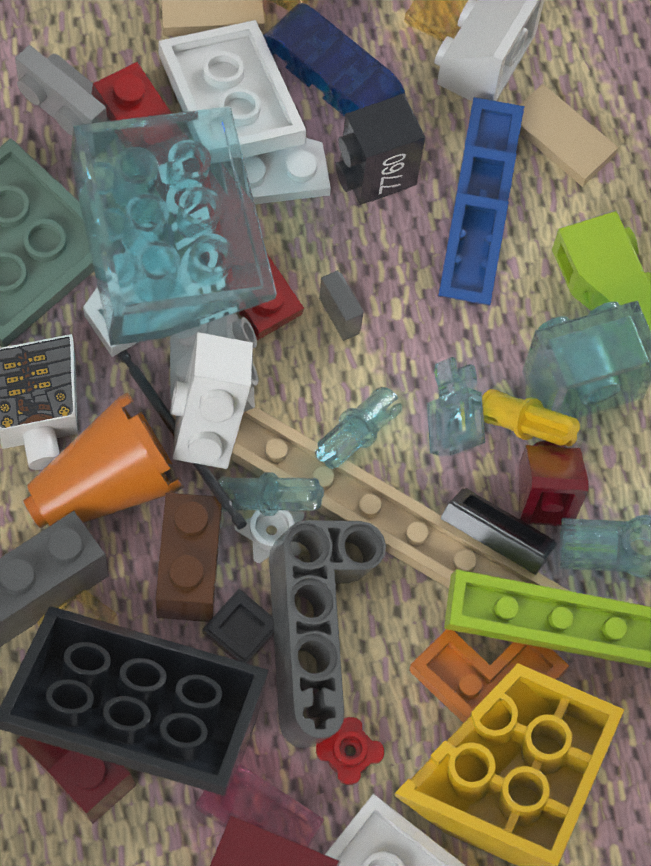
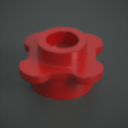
[316,717,384,785]

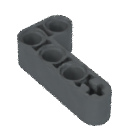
[269,520,386,749]

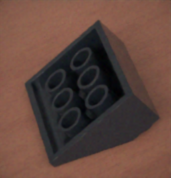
[0,606,269,796]

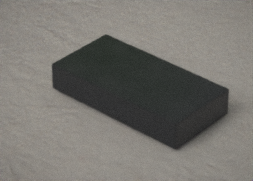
[440,488,557,575]

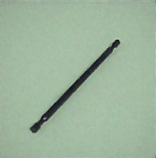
[117,350,247,530]

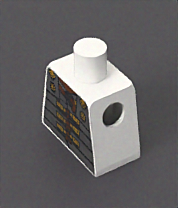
[0,334,78,470]

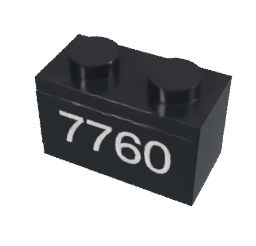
[335,94,425,205]

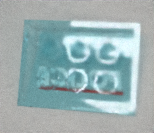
[70,106,277,346]

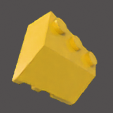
[395,663,625,866]

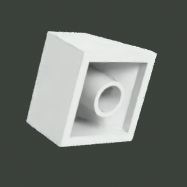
[434,0,544,102]

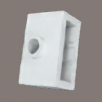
[170,332,253,469]

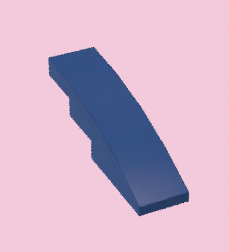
[438,97,524,306]

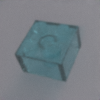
[522,300,651,418]

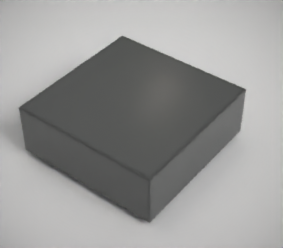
[319,270,364,341]

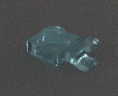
[427,357,485,456]

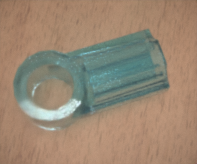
[559,515,651,578]

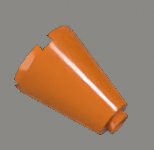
[23,393,184,528]

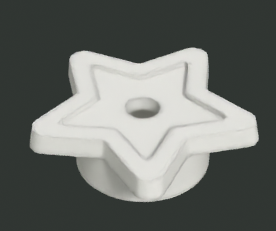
[234,496,305,563]

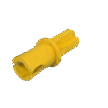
[478,389,580,447]

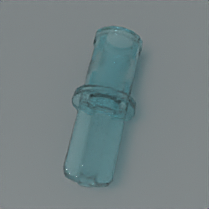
[315,387,402,469]
[218,472,324,516]

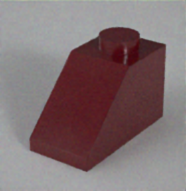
[518,441,589,527]
[17,736,136,824]

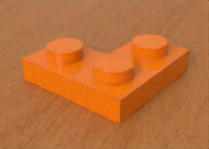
[409,629,569,723]

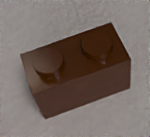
[155,492,222,622]

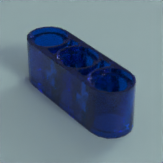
[263,3,405,117]

